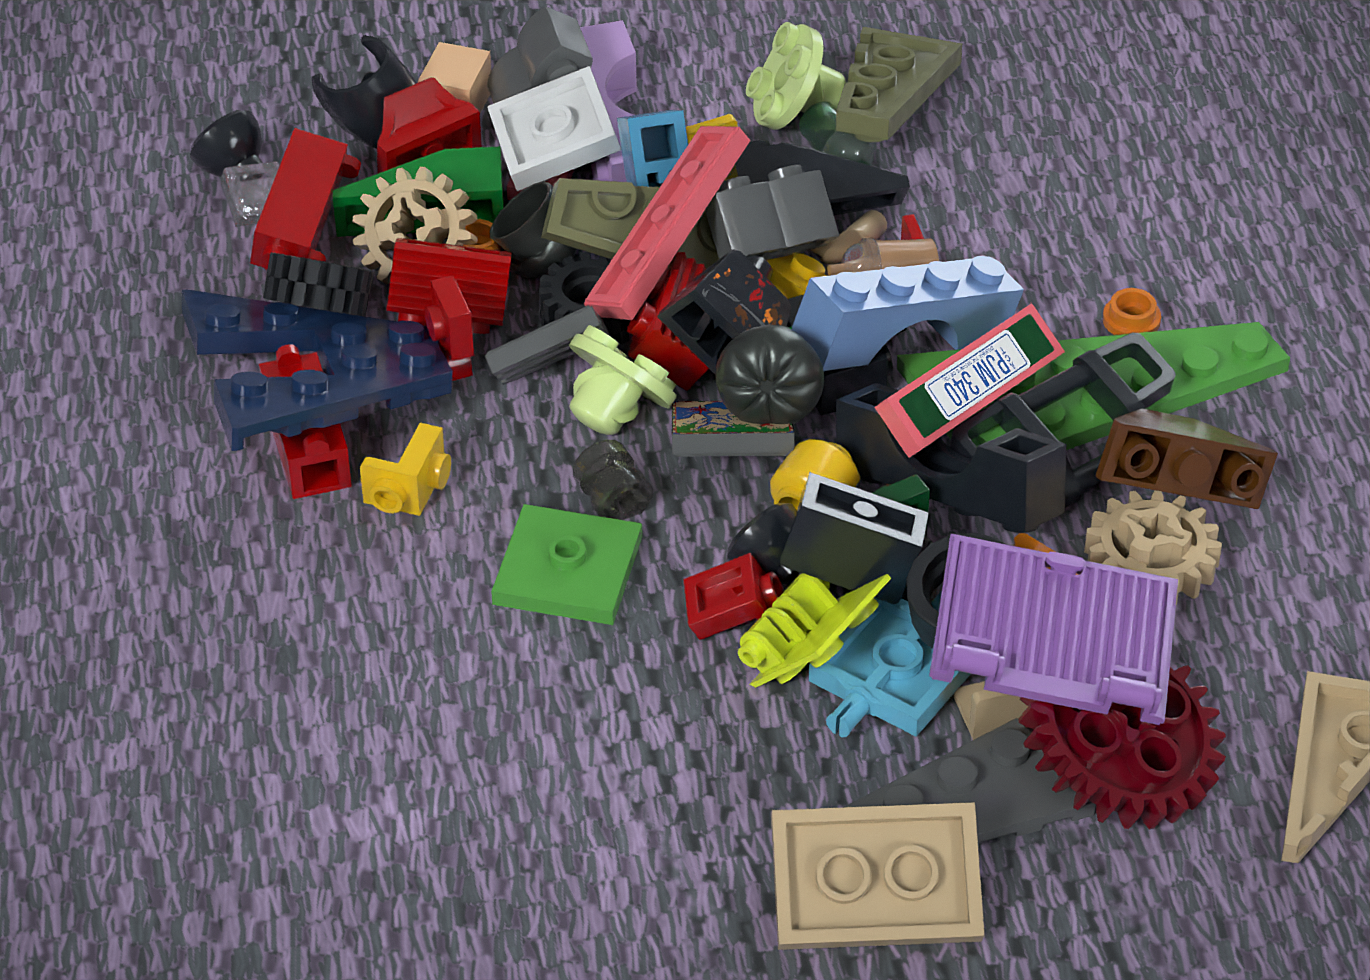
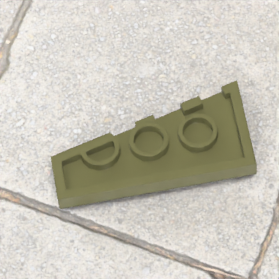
[836,27,963,142]
[541,178,772,268]

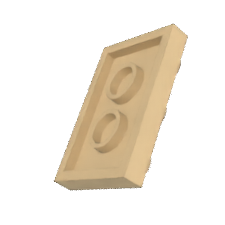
[771,802,984,950]

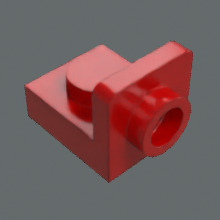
[683,553,784,640]

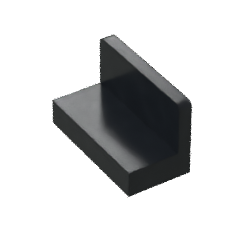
[780,472,929,604]

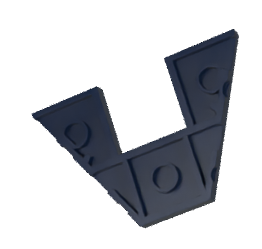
[182,289,453,451]

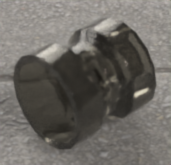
[573,440,653,520]

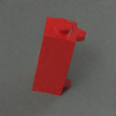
[250,128,361,270]
[259,344,352,499]

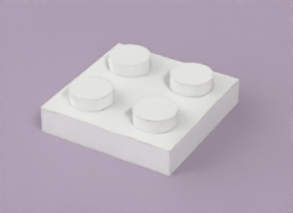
[487,66,621,191]

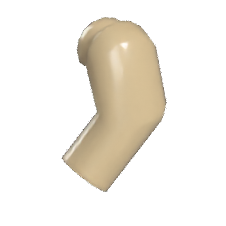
[811,210,887,265]

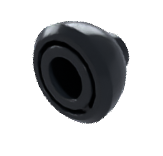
[190,110,264,184]
[727,503,802,586]

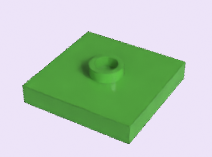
[491,504,642,625]

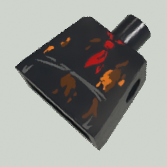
[657,249,792,375]

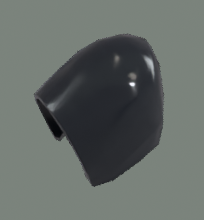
[311,35,416,149]

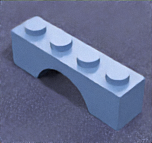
[791,256,1024,371]

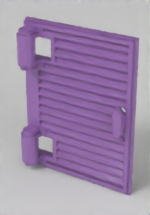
[929,534,1178,725]

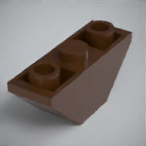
[1095,408,1278,509]

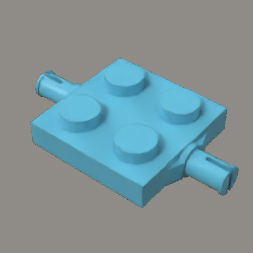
[809,590,970,737]

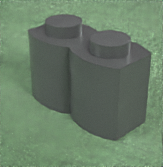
[487,6,593,103]
[705,165,839,260]

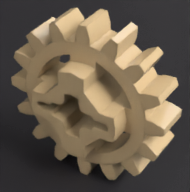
[353,167,478,285]
[1084,490,1222,605]

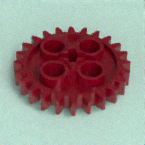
[1018,665,1226,830]

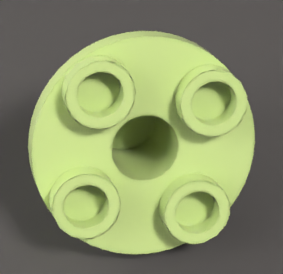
[746,22,846,130]
[569,325,677,435]

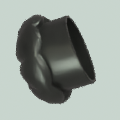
[490,181,577,278]
[716,324,824,424]

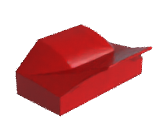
[377,77,482,173]

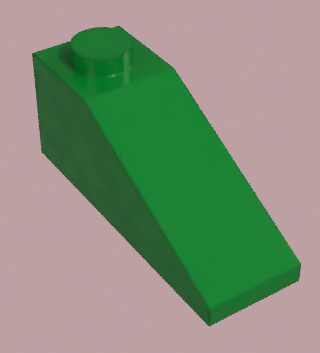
[333,147,504,237]

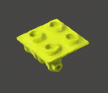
[738,573,891,688]

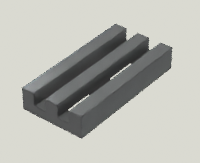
[485,305,610,385]

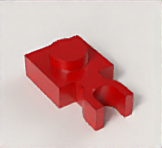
[424,275,474,381]

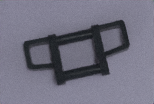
[950,332,1176,508]

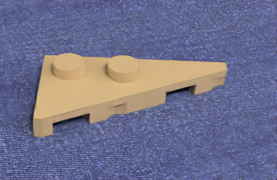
[1281,671,1370,863]

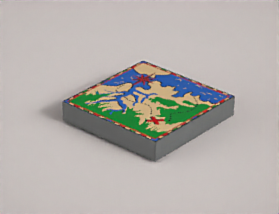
[672,401,794,457]

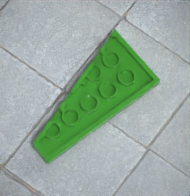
[896,322,1290,450]

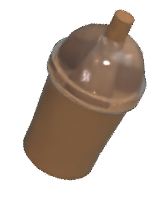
[827,238,939,276]

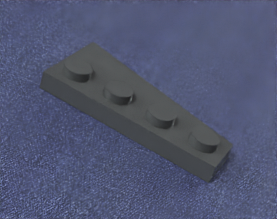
[842,718,1095,847]

